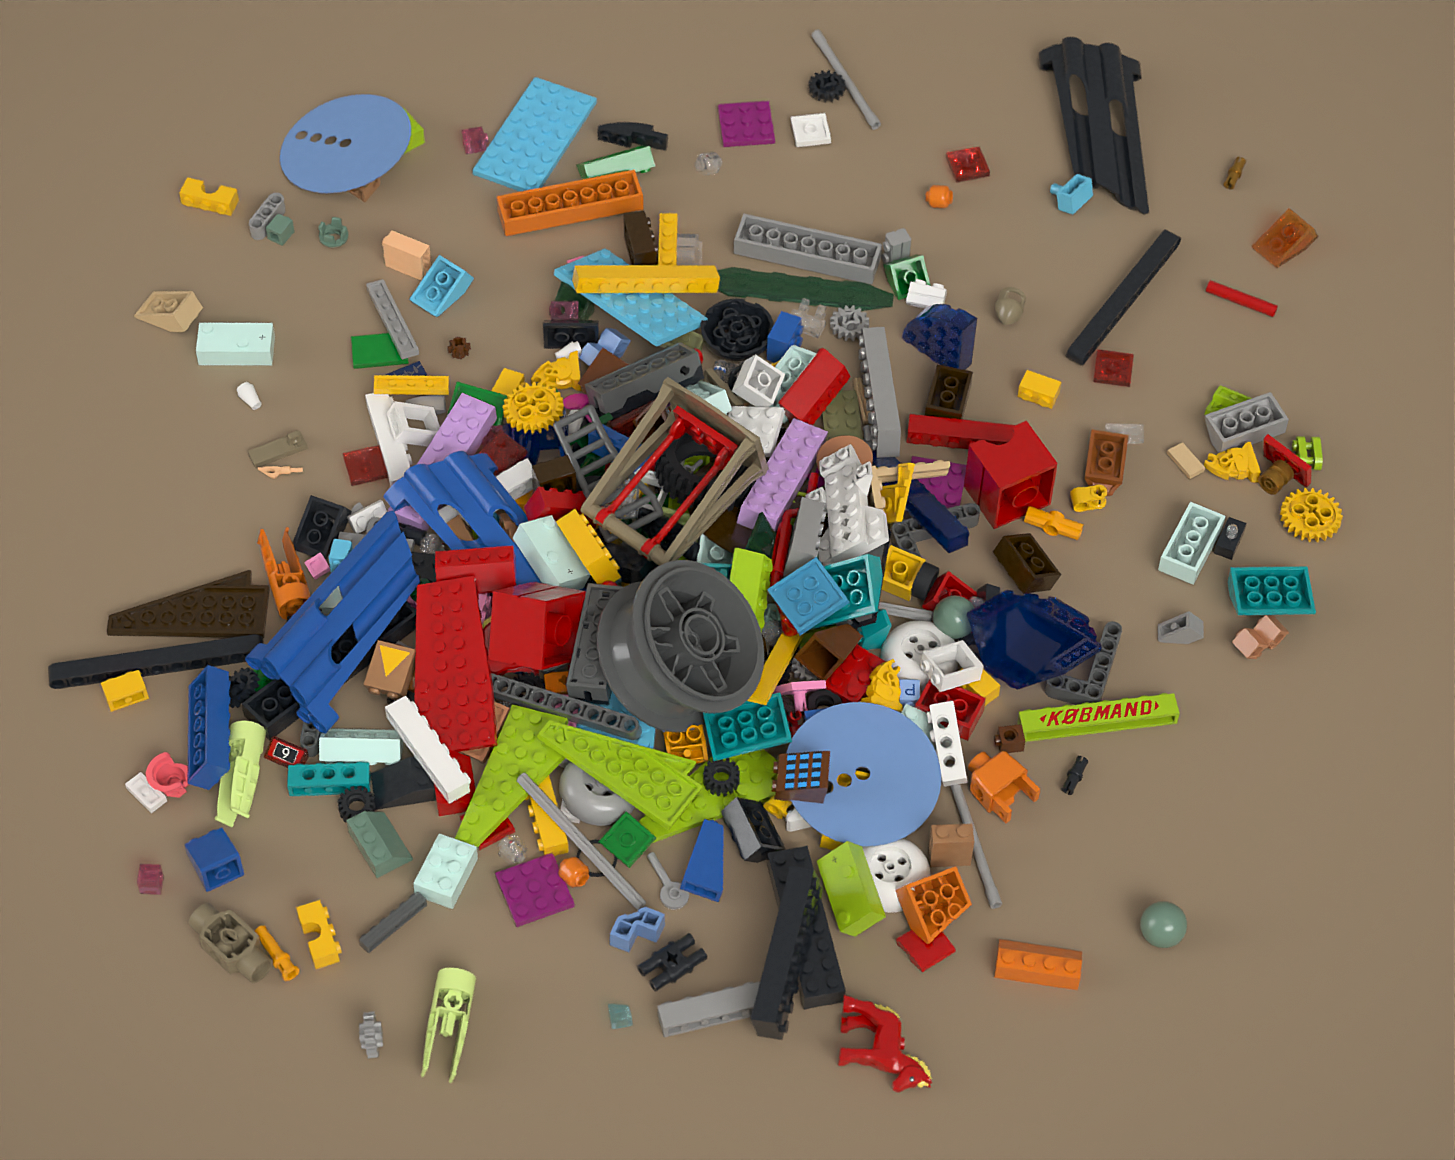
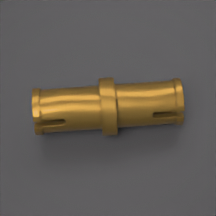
[1224,156,1246,190]

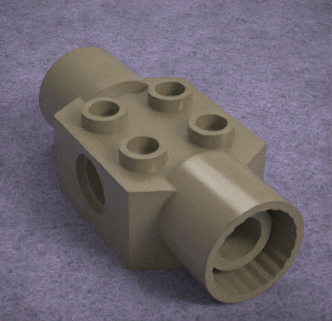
[189,903,273,983]

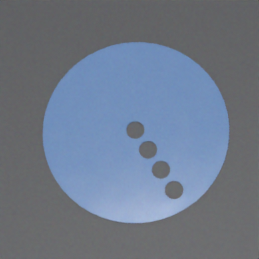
[280,94,411,193]
[786,702,941,846]

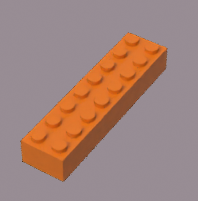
[497,170,643,236]

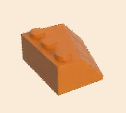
[895,866,972,944]

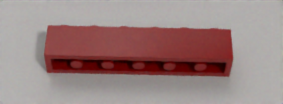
[907,414,1015,449]

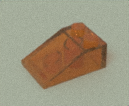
[1251,208,1318,268]

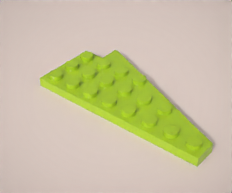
[455,705,569,847]
[537,720,703,831]
[638,749,777,843]

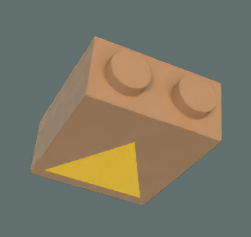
[364,640,416,700]

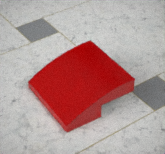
[896,930,956,972]

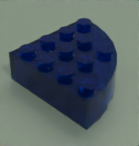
[902,304,977,370]

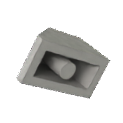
[1158,611,1204,644]

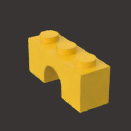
[179,177,239,216]
[296,900,342,969]

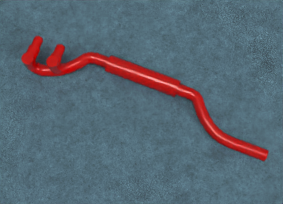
[770,472,819,637]

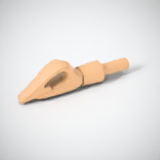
[258,466,303,479]

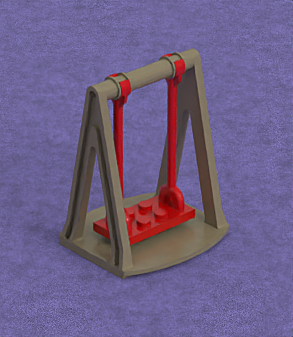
[581,377,769,566]

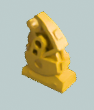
[531,351,581,391]
[1204,441,1261,483]
[861,659,903,713]

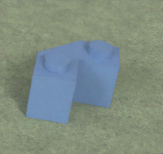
[579,328,631,366]
[610,907,665,952]

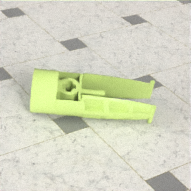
[215,721,266,827]
[421,968,476,1083]

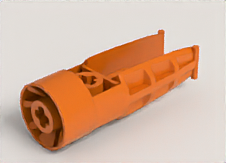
[257,527,311,620]

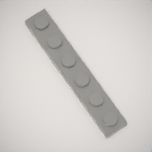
[366,279,419,359]

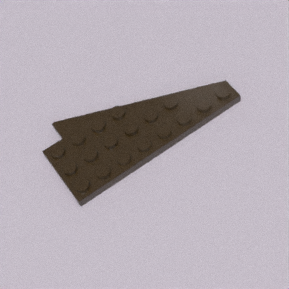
[107,570,270,638]

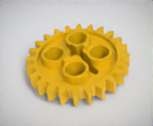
[503,382,564,434]
[1280,488,1343,543]

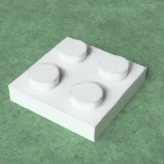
[791,113,831,147]

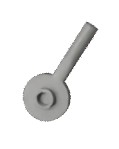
[647,852,689,909]

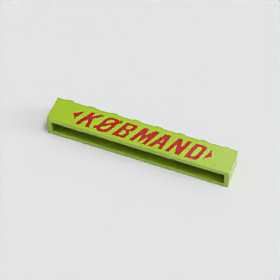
[1017,693,1180,742]

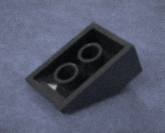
[293,495,352,559]
[371,756,436,810]

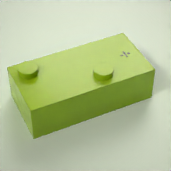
[816,841,886,937]

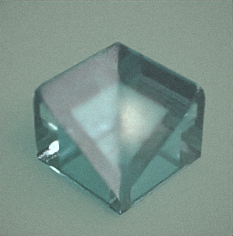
[608,1004,633,1029]

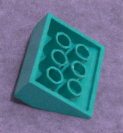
[809,554,883,630]
[1227,566,1316,615]
[703,692,792,761]

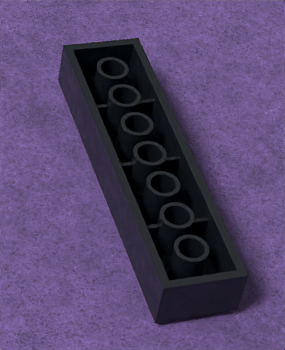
[767,846,846,1010]
[751,866,823,1040]

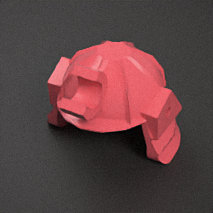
[146,752,188,798]

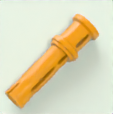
[255,925,300,981]

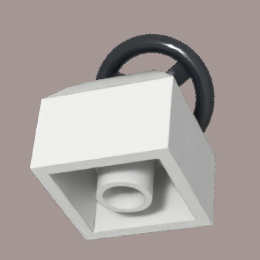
[728,355,785,407]

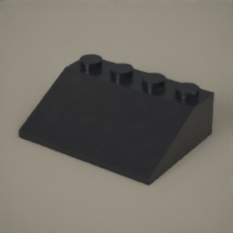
[600,537,671,584]

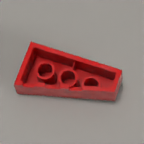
[524,487,603,524]

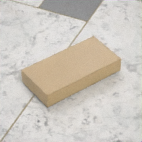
[1167,442,1205,479]

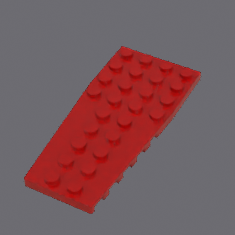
[415,576,497,752]

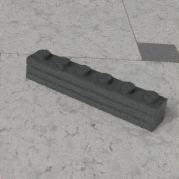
[359,892,427,954]

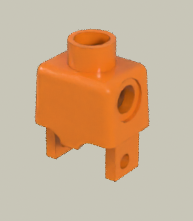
[968,751,1040,823]

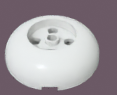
[880,620,958,691]
[862,838,931,913]

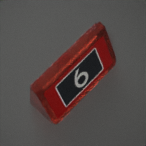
[264,736,309,768]

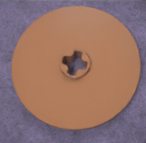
[816,436,873,472]

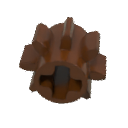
[448,336,471,359]

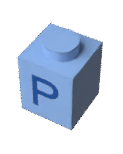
[899,679,920,708]

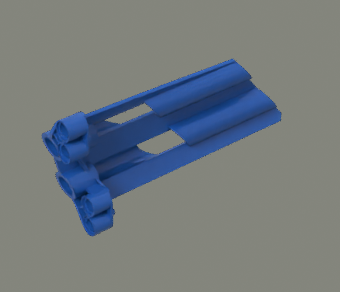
[383,451,586,594]
[245,510,420,734]

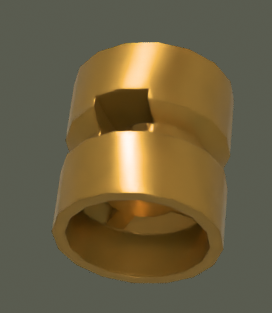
[1258,460,1294,495]

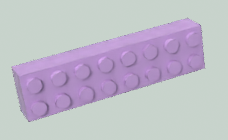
[388,393,497,531]
[737,418,828,537]

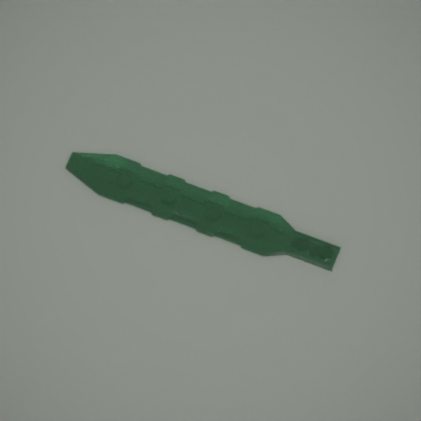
[717,267,894,311]

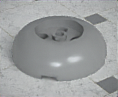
[559,761,635,826]

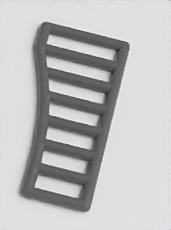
[553,405,664,543]

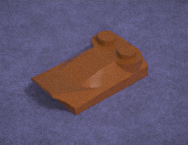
[1084,429,1129,496]

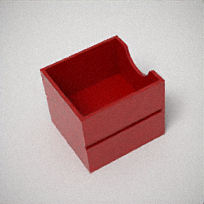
[964,420,1058,529]
[489,582,586,670]

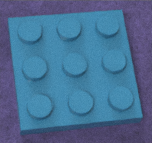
[767,557,849,635]

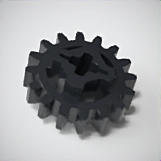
[808,70,846,103]
[229,667,260,708]

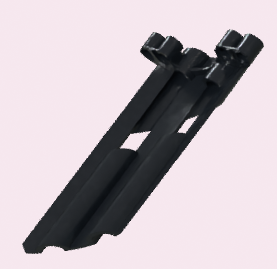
[1038,37,1149,215]

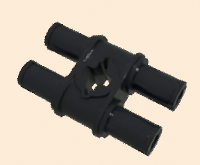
[637,933,707,992]

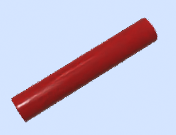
[1206,280,1278,317]

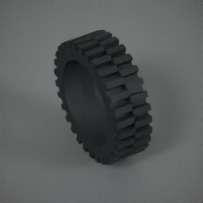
[655,432,757,511]

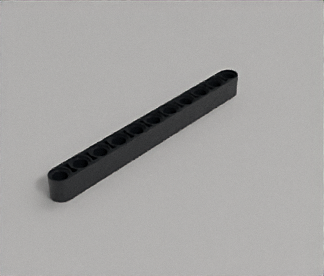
[1066,229,1181,366]
[48,634,264,689]

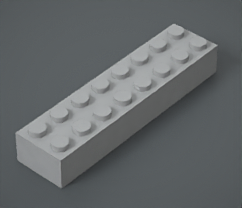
[734,214,882,284]
[858,327,901,458]

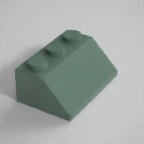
[346,811,413,878]

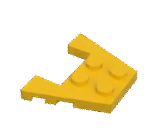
[876,463,915,524]

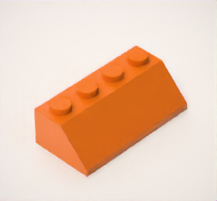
[994,939,1082,990]

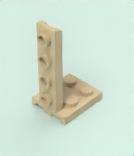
[867,460,950,510]

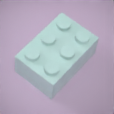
[413,834,478,909]

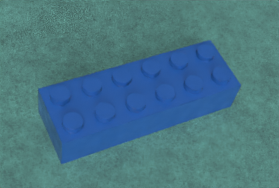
[187,665,231,790]

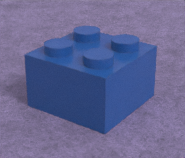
[767,311,803,363]

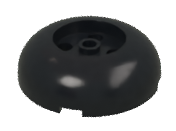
[701,298,774,362]

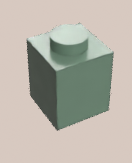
[266,214,295,246]

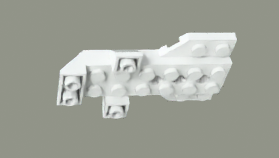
[805,444,889,566]

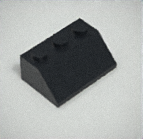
[543,320,599,349]
[720,797,786,863]

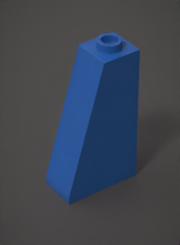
[680,819,724,902]

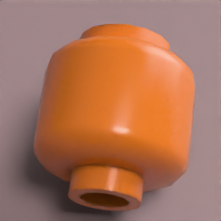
[926,185,953,208]
[559,857,589,887]

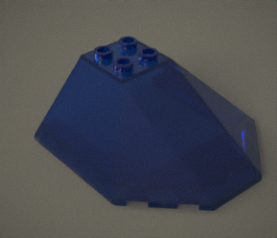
[967,590,1102,690]

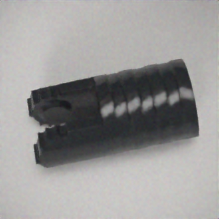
[398,522,427,547]

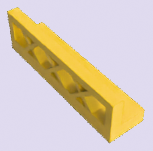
[374,375,449,395]

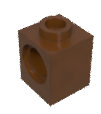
[994,724,1025,753]

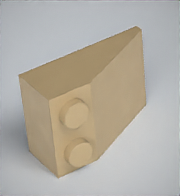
[134,291,203,332]

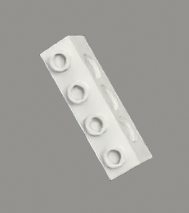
[927,701,968,787]

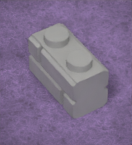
[882,228,911,264]

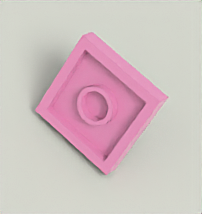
[773,680,826,712]

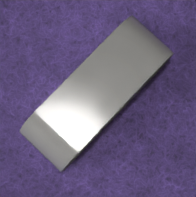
[249,193,286,240]

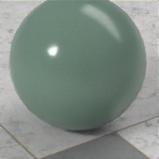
[933,595,977,639]
[1140,901,1187,948]

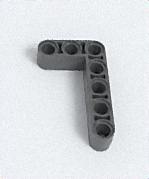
[890,503,980,557]
[1045,621,1122,705]

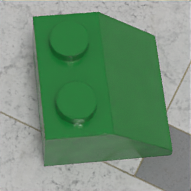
[883,254,931,300]

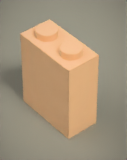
[382,231,431,281]

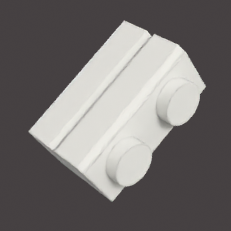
[906,280,947,312]

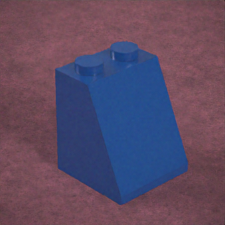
[184,828,244,892]

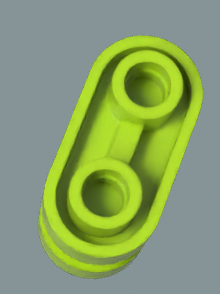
[1292,436,1323,470]

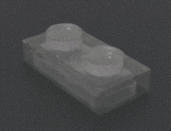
[1105,423,1144,444]

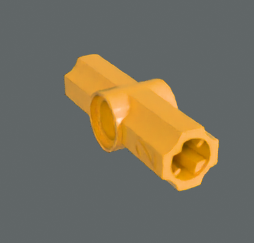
[1024,506,1084,540]

